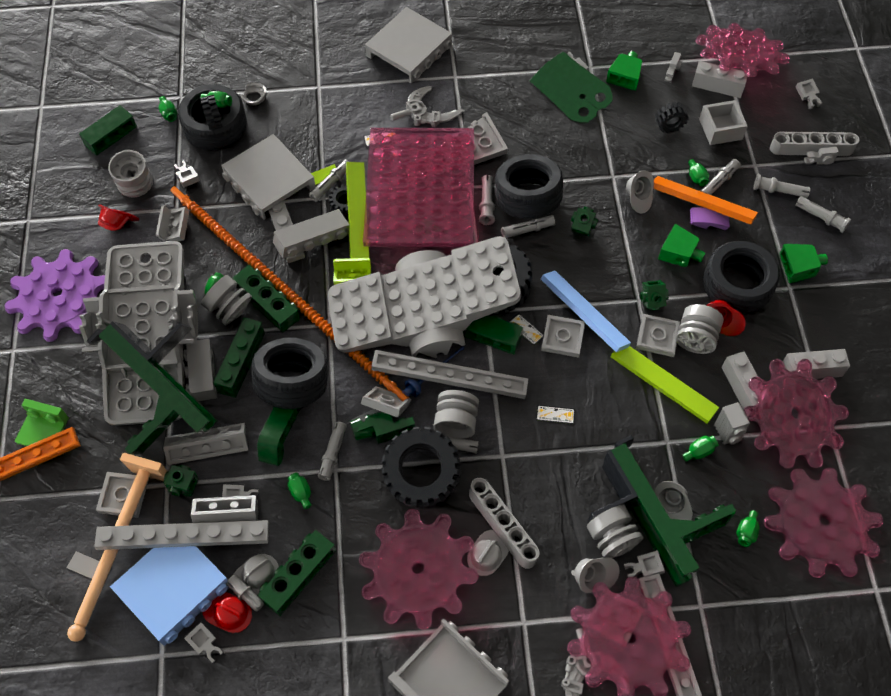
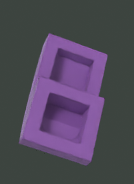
[690,207,730,230]

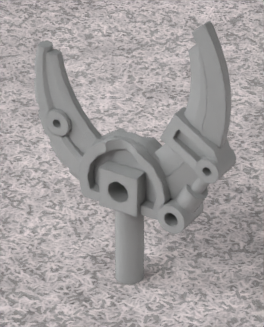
[390,86,463,127]
[561,628,630,696]

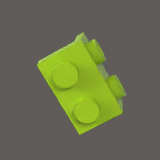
[333,258,371,285]

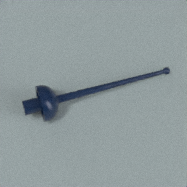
[402,346,464,397]

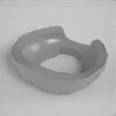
[240,82,266,105]

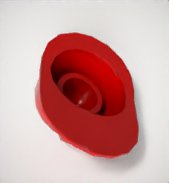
[98,205,140,231]
[706,300,746,336]
[203,592,252,633]

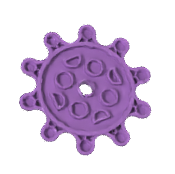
[5,249,105,342]

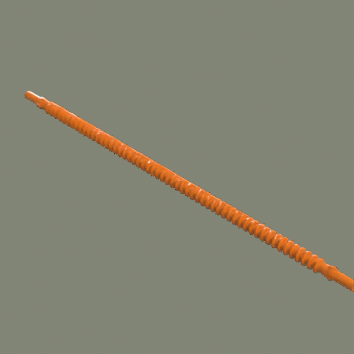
[170,186,409,401]

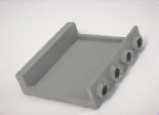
[365,7,452,83]
[222,134,316,220]
[388,619,509,696]

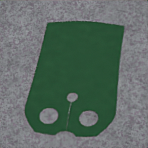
[529,52,613,123]

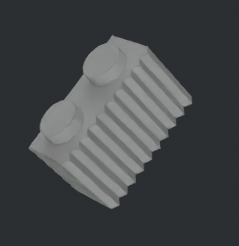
[714,402,750,444]

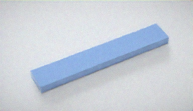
[541,271,631,352]

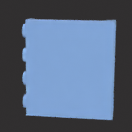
[110,546,228,646]

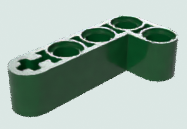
[257,407,301,466]

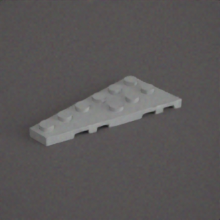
[406,112,508,186]

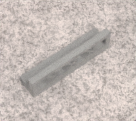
[163,423,248,465]

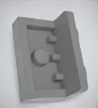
[156,205,190,242]

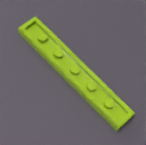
[346,162,369,259]
[611,346,720,424]

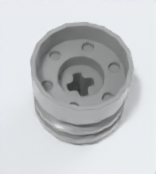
[108,150,153,198]
[201,275,252,326]
[676,304,724,354]
[433,390,479,439]
[587,505,643,558]

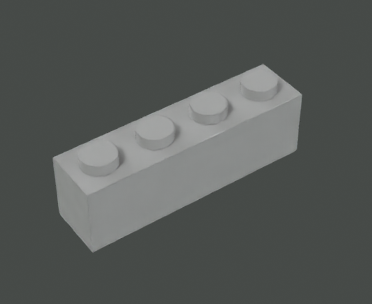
[273,209,349,259]

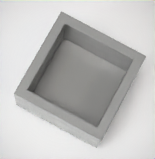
[699,100,748,145]

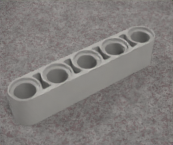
[770,132,859,156]
[469,478,539,569]

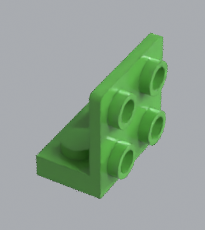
[15,399,69,446]

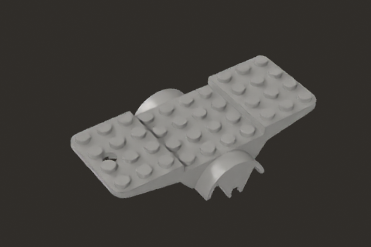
[328,236,521,358]
[79,241,198,426]

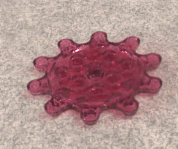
[695,23,789,77]
[743,359,849,469]
[764,468,883,578]
[359,509,478,630]
[567,576,691,696]

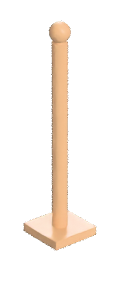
[67,453,167,642]

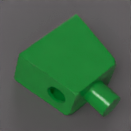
[606,52,642,91]
[658,224,706,267]
[779,244,828,283]

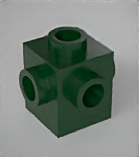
[571,206,598,236]
[640,280,669,310]
[164,465,199,497]

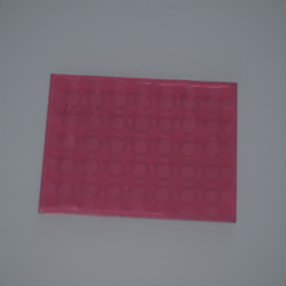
[363,128,474,247]

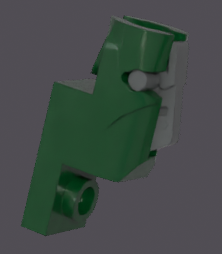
[350,409,415,444]

